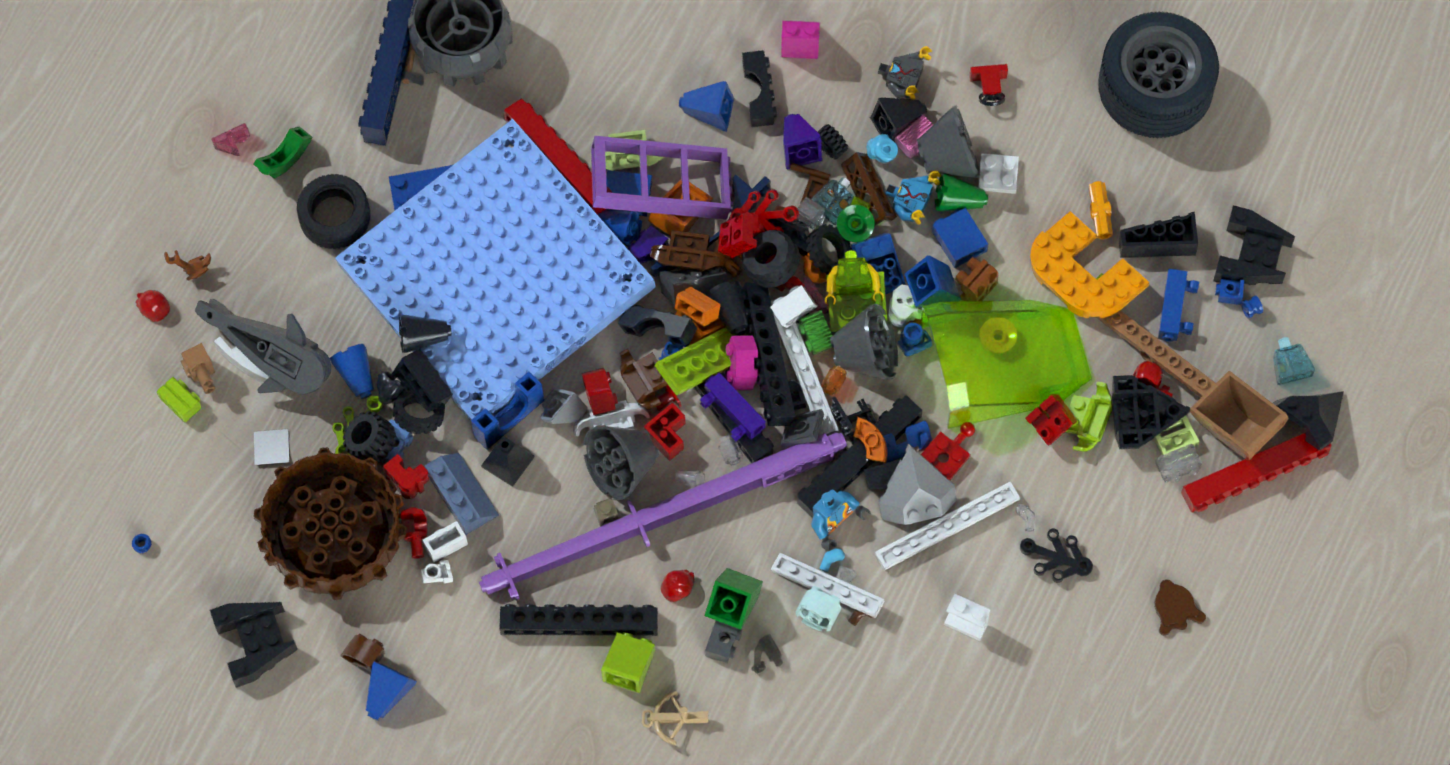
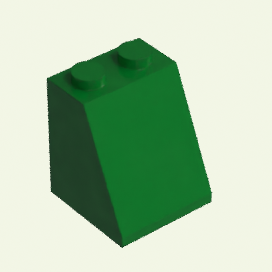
[704,568,763,630]

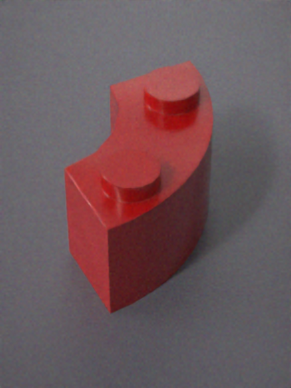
[581,368,618,415]

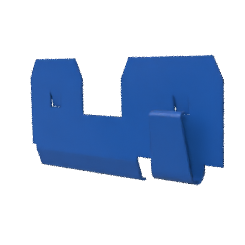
[883,421,932,464]

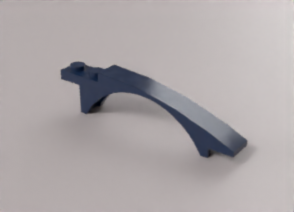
[651,175,771,277]

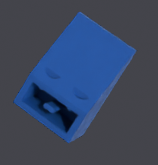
[851,233,906,295]

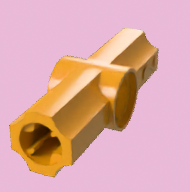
[1089,181,1113,240]

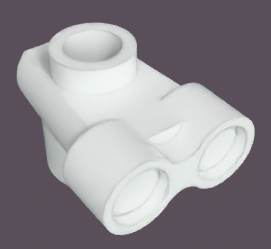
[420,560,453,584]

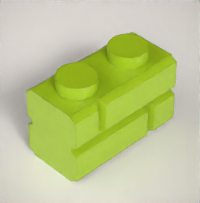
[156,377,201,423]

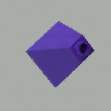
[783,114,822,170]

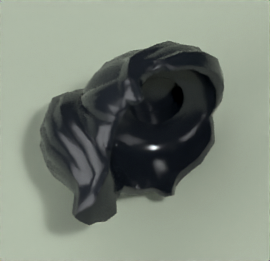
[377,371,405,405]

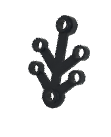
[1020,528,1093,583]

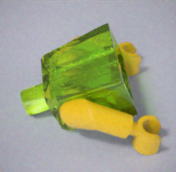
[825,250,884,305]

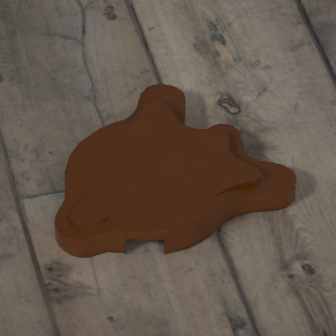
[1154,580,1206,636]

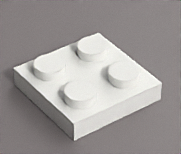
[979,153,1019,194]

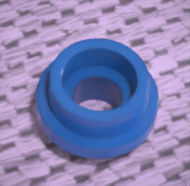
[132,534,152,553]

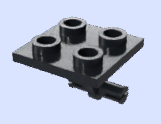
[831,396,877,442]

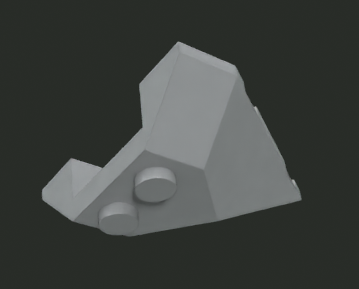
[879,444,957,525]

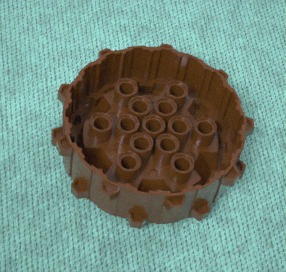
[253,447,407,600]

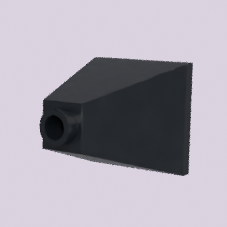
[870,97,927,142]
[481,436,535,487]

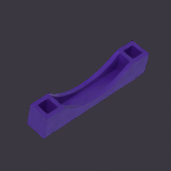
[628,225,669,264]

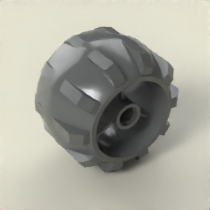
[408,0,513,87]

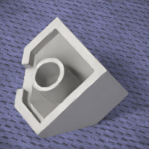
[541,387,588,424]

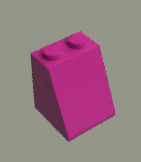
[781,21,820,59]

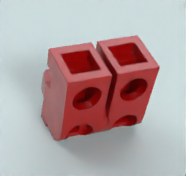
[718,212,764,258]
[1025,394,1077,446]
[383,454,430,499]

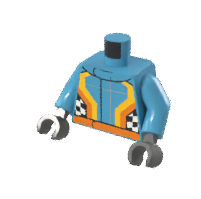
[811,489,871,551]

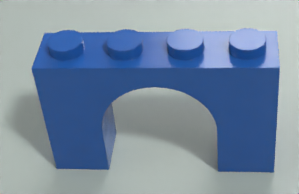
[471,371,544,450]

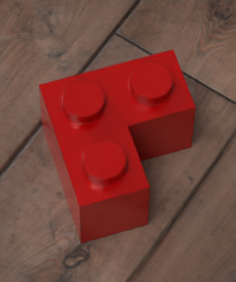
[643,402,686,461]

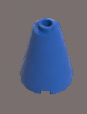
[598,209,642,247]
[330,344,374,399]

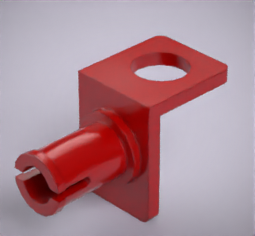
[656,385,682,411]

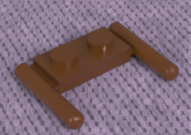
[775,163,831,224]

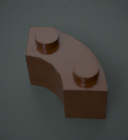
[340,633,385,672]

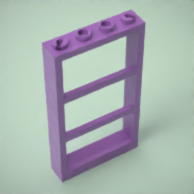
[591,136,733,220]

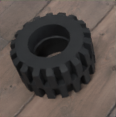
[343,411,396,462]

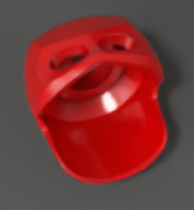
[1133,361,1163,388]

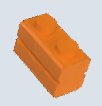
[675,287,720,326]

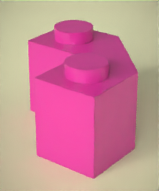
[726,336,758,390]

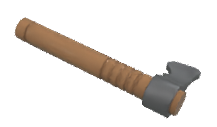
[401,41,424,86]

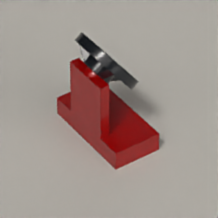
[969,64,1008,106]

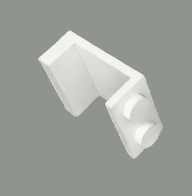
[944,594,991,641]

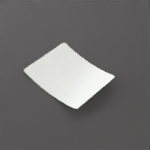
[254,429,289,465]

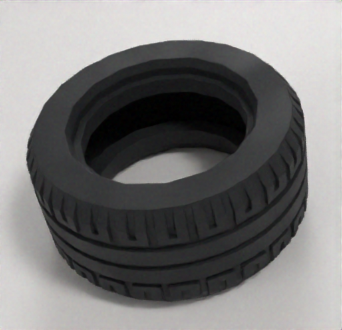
[297,174,371,249]

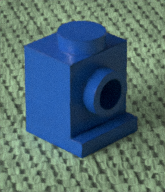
[1215,279,1244,305]

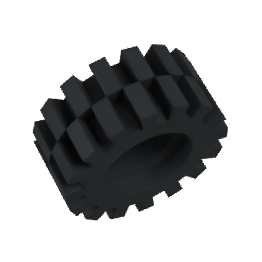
[818,124,848,160]

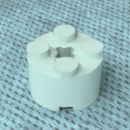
[795,586,841,631]

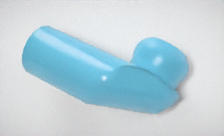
[819,549,845,572]

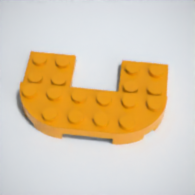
[1030,211,1149,319]

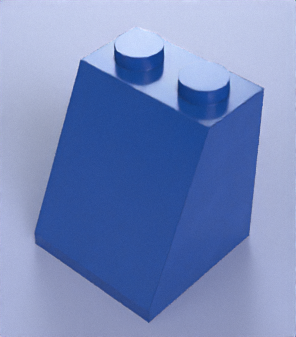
[904,255,961,308]

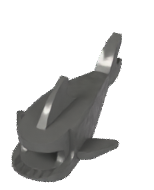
[195,299,331,394]

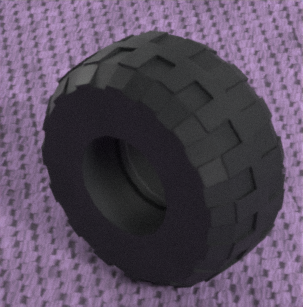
[742,230,800,288]

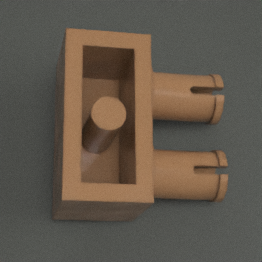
[180,343,216,394]

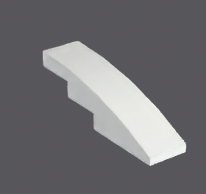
[214,337,269,383]

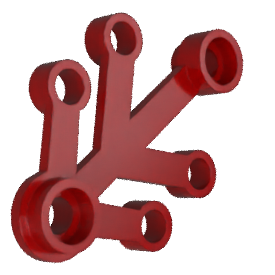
[730,189,799,237]

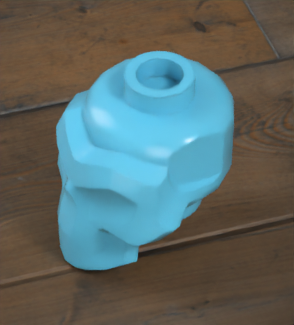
[866,134,898,163]

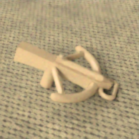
[642,691,709,745]

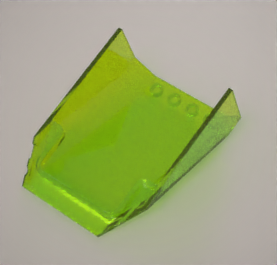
[920,300,1092,429]

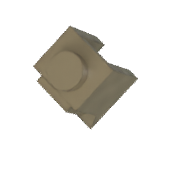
[593,499,618,527]

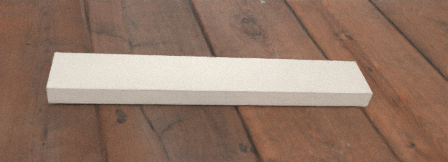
[771,553,884,618]

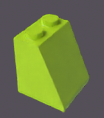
[601,632,655,693]

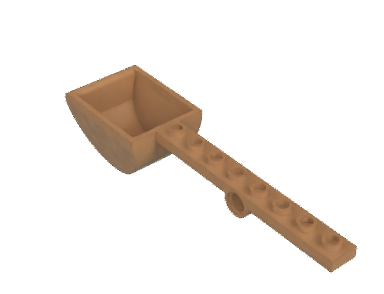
[1096,310,1288,460]

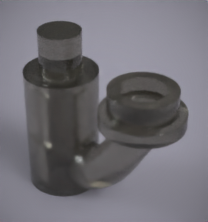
[751,634,783,674]

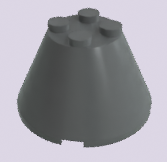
[916,105,981,178]
[830,304,898,380]
[583,425,659,500]

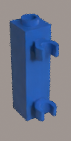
[1158,269,1199,342]

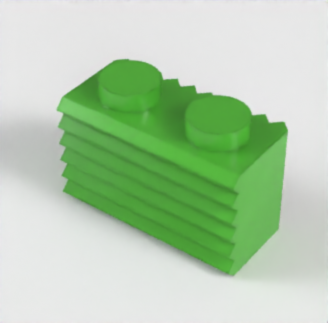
[797,310,833,355]

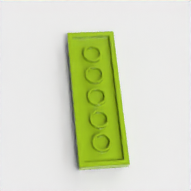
[655,327,749,395]

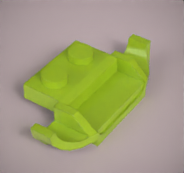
[1066,381,1113,452]

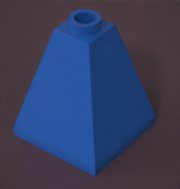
[679,81,735,132]
[366,662,417,720]

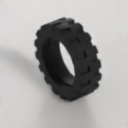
[806,224,853,275]
[393,389,445,434]

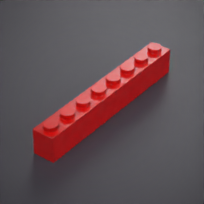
[504,98,612,215]
[1181,432,1332,513]

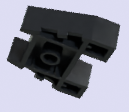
[1213,205,1295,285]
[210,602,298,688]

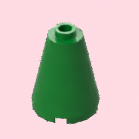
[934,174,988,211]

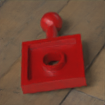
[921,422,975,481]

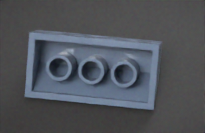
[424,453,499,535]

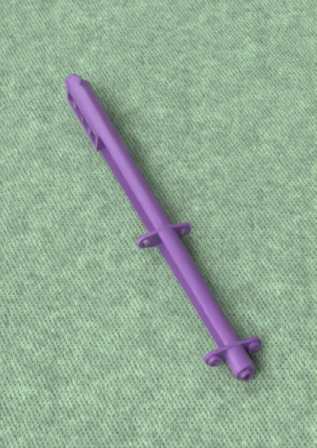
[479,433,847,600]

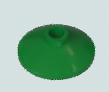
[837,205,875,242]

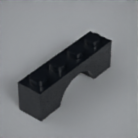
[742,50,777,127]
[618,305,697,347]

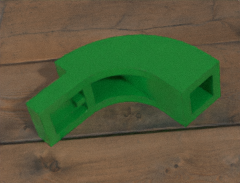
[253,126,313,178]

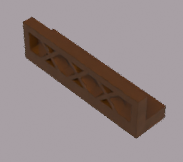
[841,152,897,227]

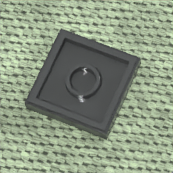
[780,409,824,449]

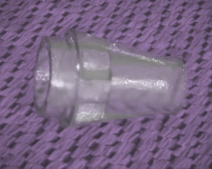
[675,470,705,488]

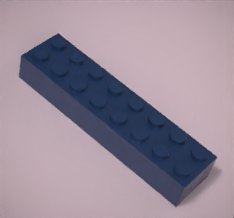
[358,0,415,146]

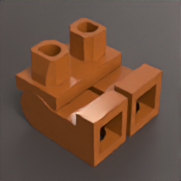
[955,257,999,310]

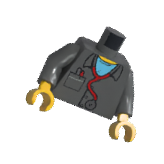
[878,46,932,100]

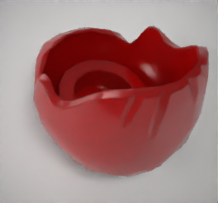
[136,290,170,322]
[661,570,695,602]

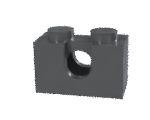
[705,621,743,664]

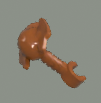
[164,250,212,281]

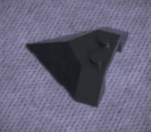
[1112,375,1190,449]
[1273,391,1344,450]

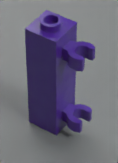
[700,373,766,441]

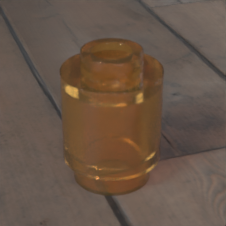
[821,366,847,395]

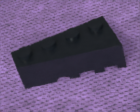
[1119,211,1198,258]

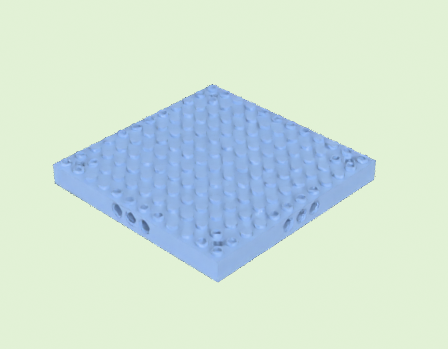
[335,119,656,421]

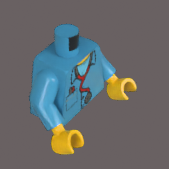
[885,171,942,225]

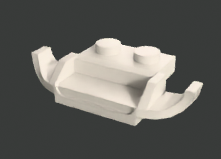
[574,400,650,436]

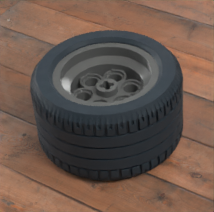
[1098,11,1219,138]

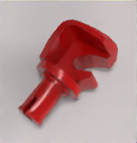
[401,507,428,559]

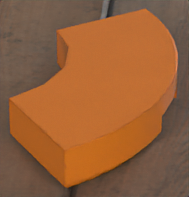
[853,417,887,463]

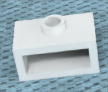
[770,285,818,328]
[423,521,468,563]

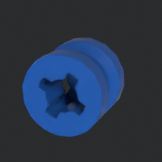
[1241,296,1263,319]

